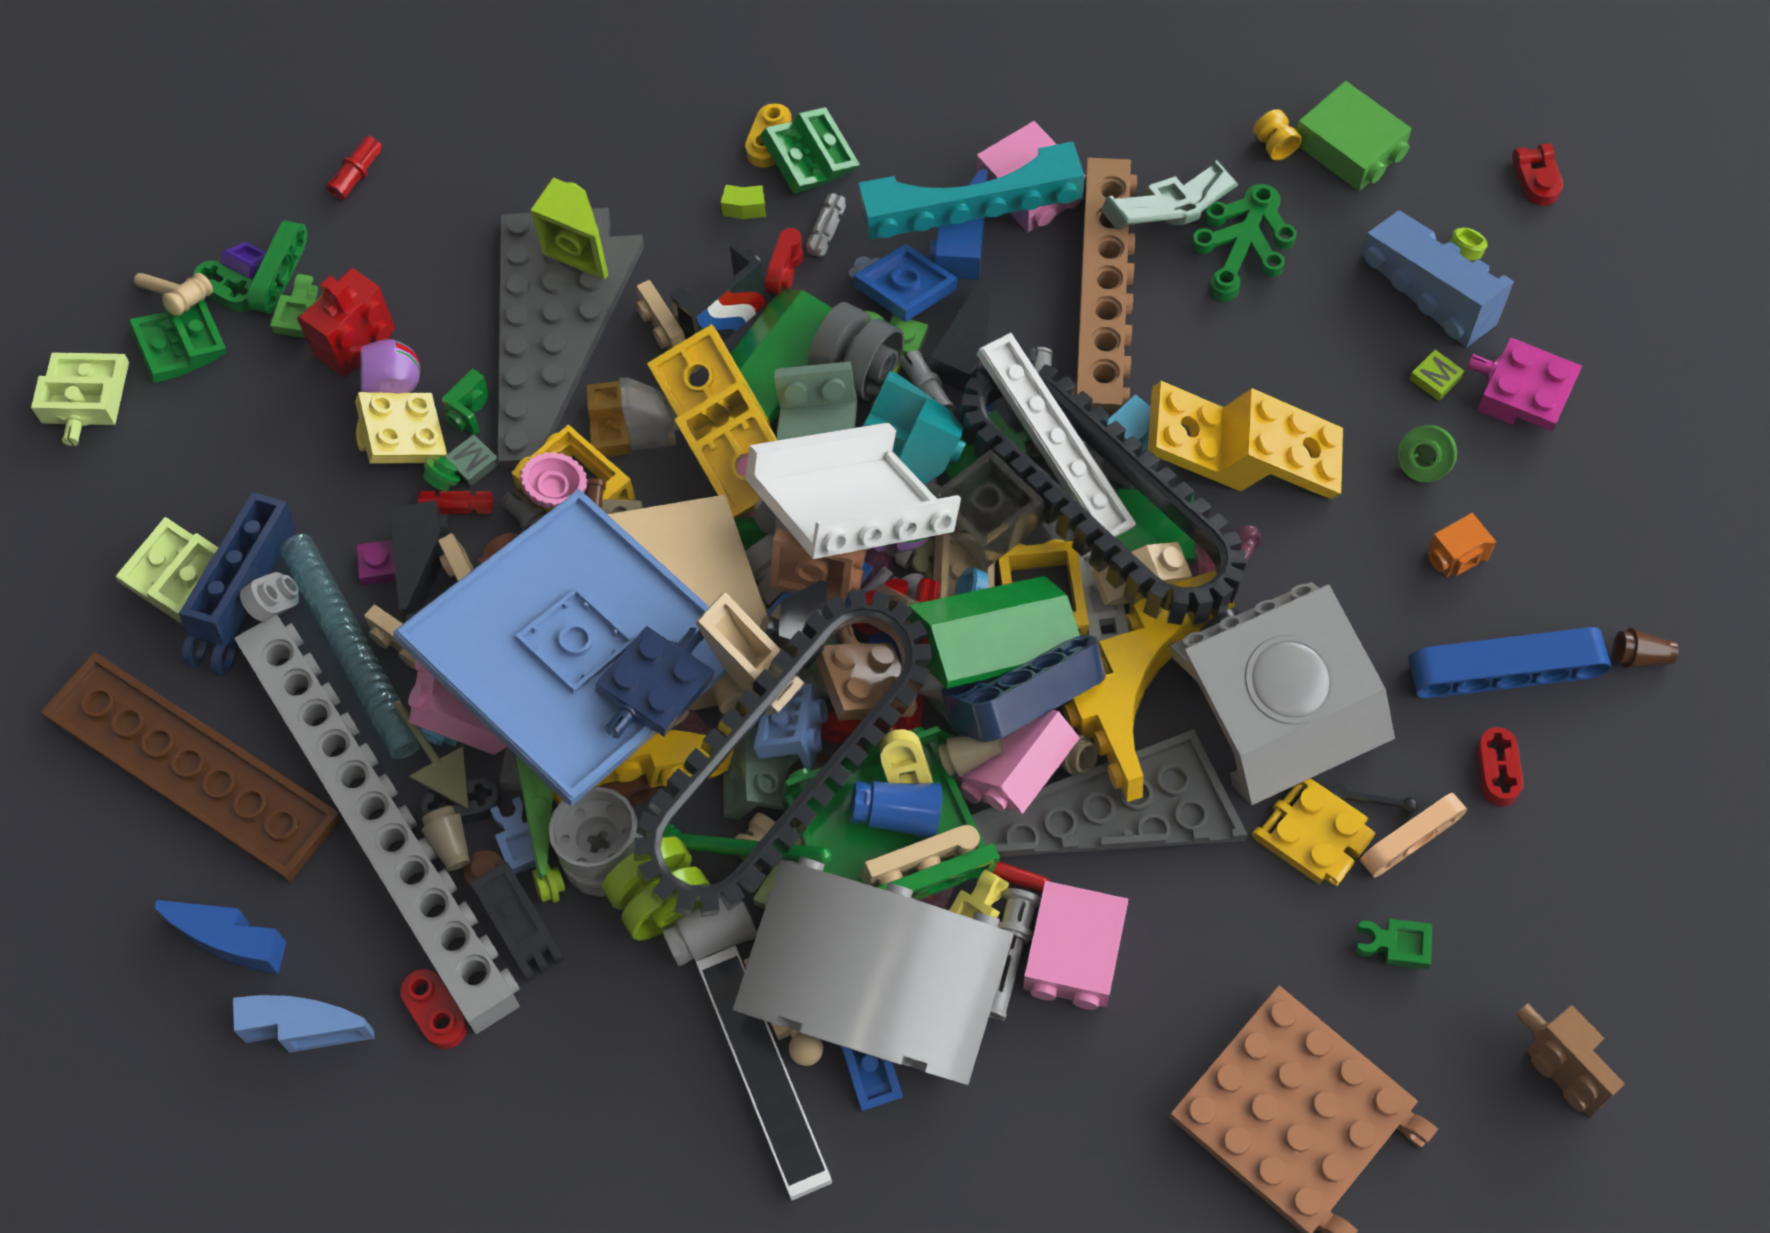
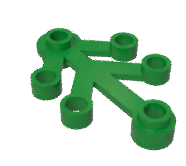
[1192,184,1297,302]

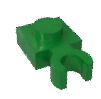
[1355,919,1432,970]

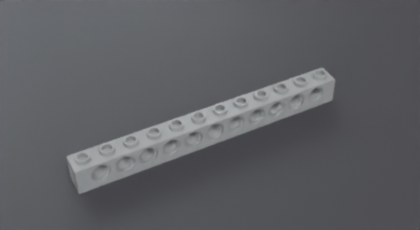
[234,614,520,1034]

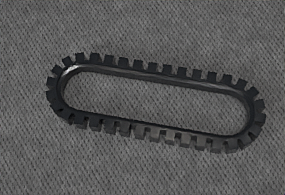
[960,360,1247,625]
[634,590,931,917]

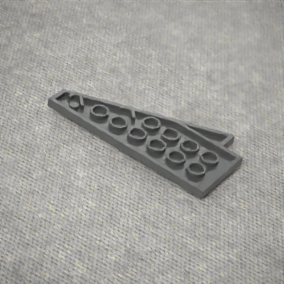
[498,208,644,469]

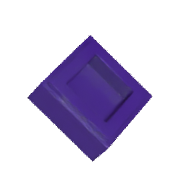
[220,242,266,278]

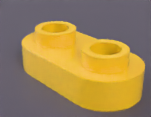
[745,104,792,168]

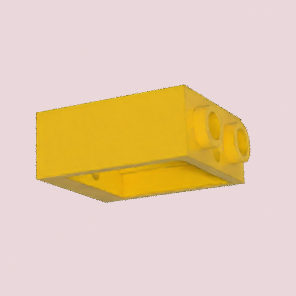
[511,424,635,513]
[996,539,1089,636]

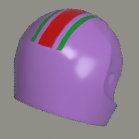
[360,339,421,394]

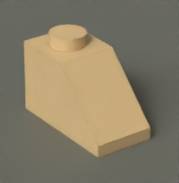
[1091,542,1192,606]

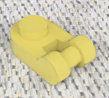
[879,729,933,784]

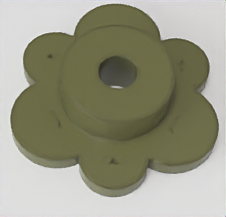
[911,538,935,579]

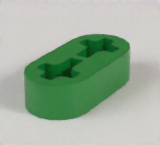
[193,260,252,312]

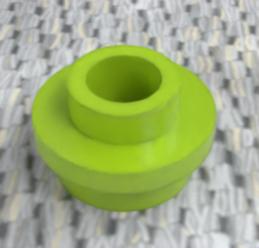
[532,862,565,903]

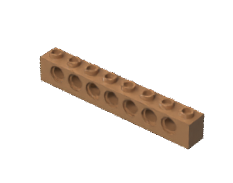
[1076,158,1137,419]

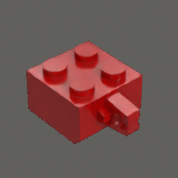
[297,268,396,378]

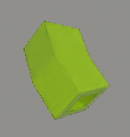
[721,185,766,219]

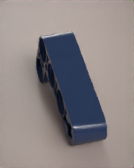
[941,635,1106,742]

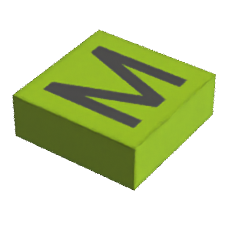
[1409,350,1465,401]

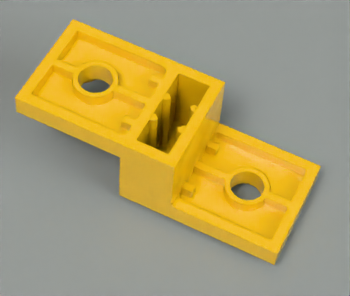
[647,324,778,519]
[1147,381,1343,499]

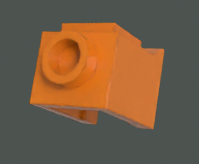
[1427,512,1496,577]

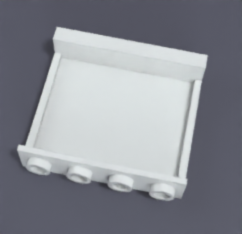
[745,423,961,559]

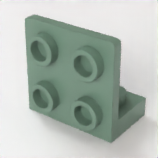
[774,361,857,441]
[723,726,800,820]

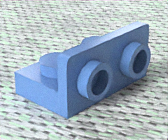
[753,683,828,769]

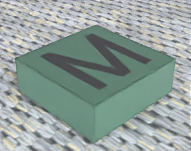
[445,434,499,487]

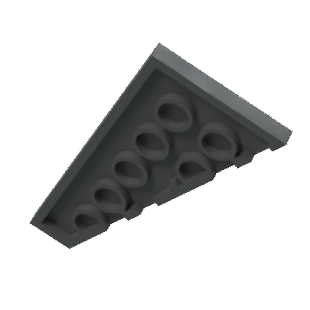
[972,729,1248,857]

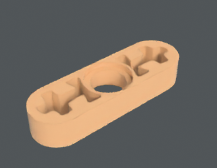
[1360,793,1467,878]

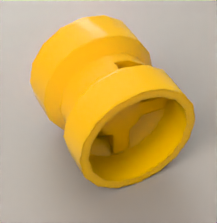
[1253,109,1302,161]

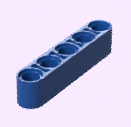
[1408,627,1612,698]

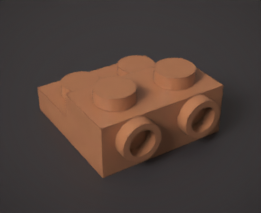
[769,528,867,605]

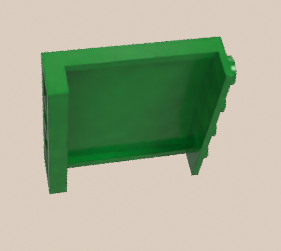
[781,726,1000,901]

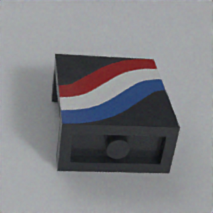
[670,242,766,342]

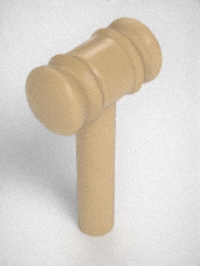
[134,273,213,316]

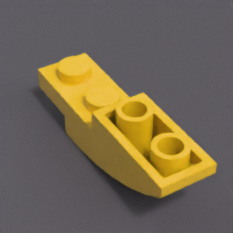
[595,730,734,788]

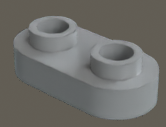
[240,572,299,621]

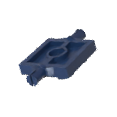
[595,626,715,739]

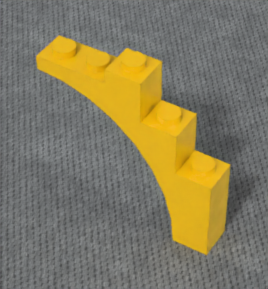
[1063,570,1234,802]

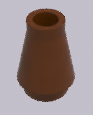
[1612,628,1679,668]

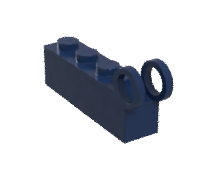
[179,492,296,675]

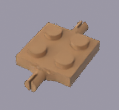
[815,625,918,742]

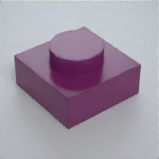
[357,540,396,586]

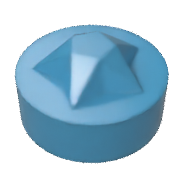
[955,567,989,595]

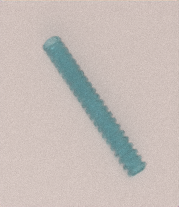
[280,534,421,759]

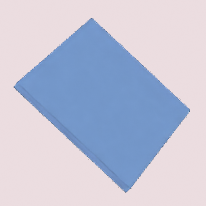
[393,489,728,807]

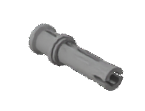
[989,888,1041,1020]

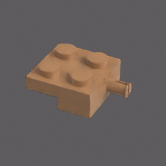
[1515,1003,1625,1118]

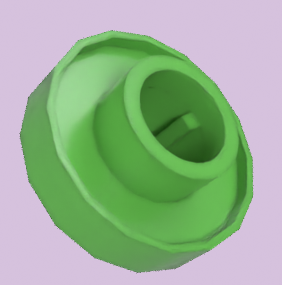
[1398,425,1457,482]

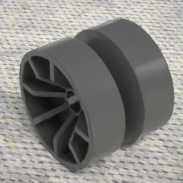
[808,302,905,401]

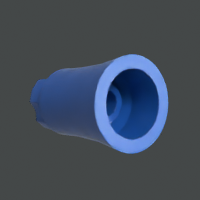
[849,781,942,839]

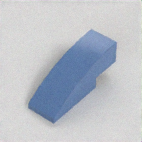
[233,995,375,1053]

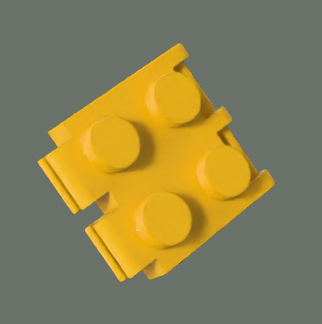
[1251,778,1376,887]

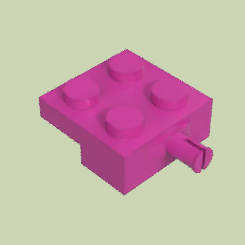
[1467,338,1582,432]

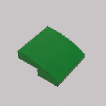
[760,107,860,194]
[129,300,226,384]

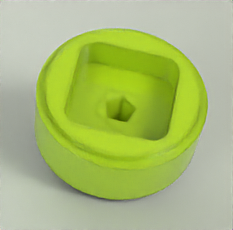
[1448,228,1488,261]

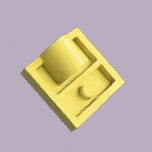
[355,392,447,463]

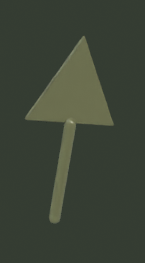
[394,700,469,810]

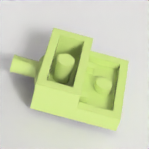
[31,353,129,446]
[116,517,218,624]

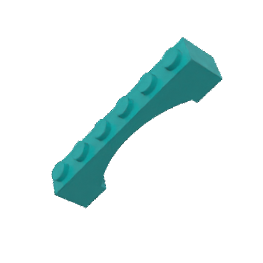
[859,141,1084,240]

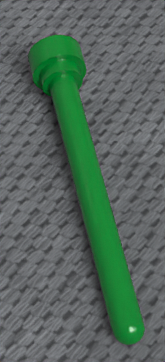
[662,824,832,864]

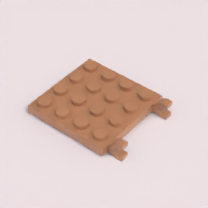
[1169,985,1438,1233]

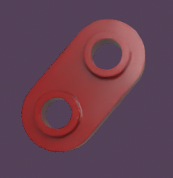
[400,969,468,1049]

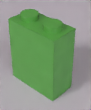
[1297,81,1412,191]

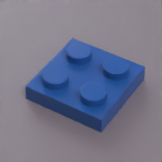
[853,244,958,322]

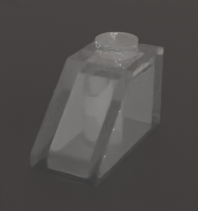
[619,377,680,451]

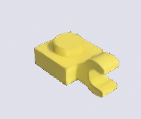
[949,869,1009,919]

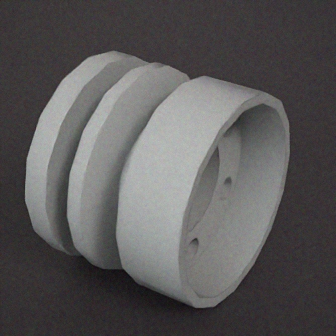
[548,787,644,897]

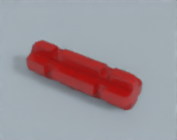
[418,491,494,514]

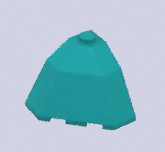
[863,371,966,485]

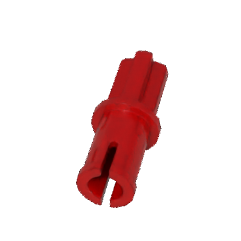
[325,136,382,201]

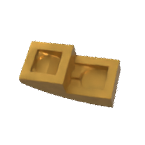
[587,381,631,457]

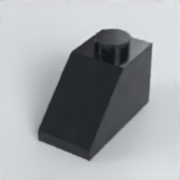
[760,580,827,670]

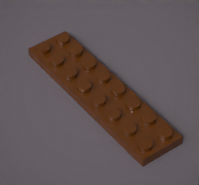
[40,652,342,883]

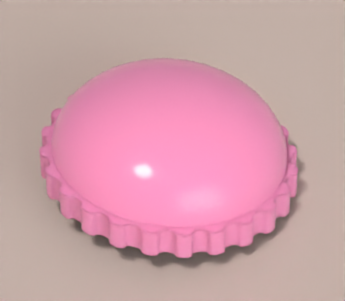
[520,452,587,509]

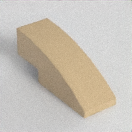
[695,592,804,716]

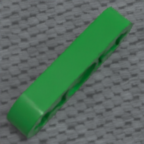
[248,220,307,314]

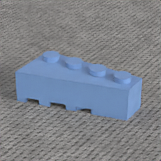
[1361,210,1514,348]

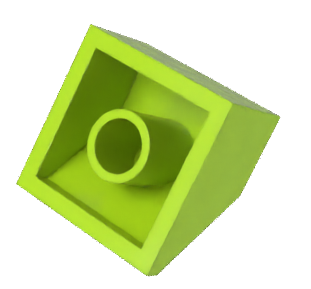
[531,177,608,280]

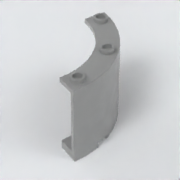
[733,856,1014,1085]

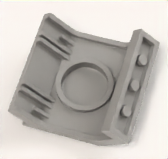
[1170,582,1395,805]

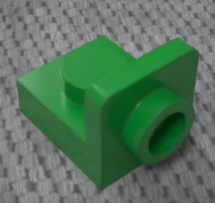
[442,368,490,436]

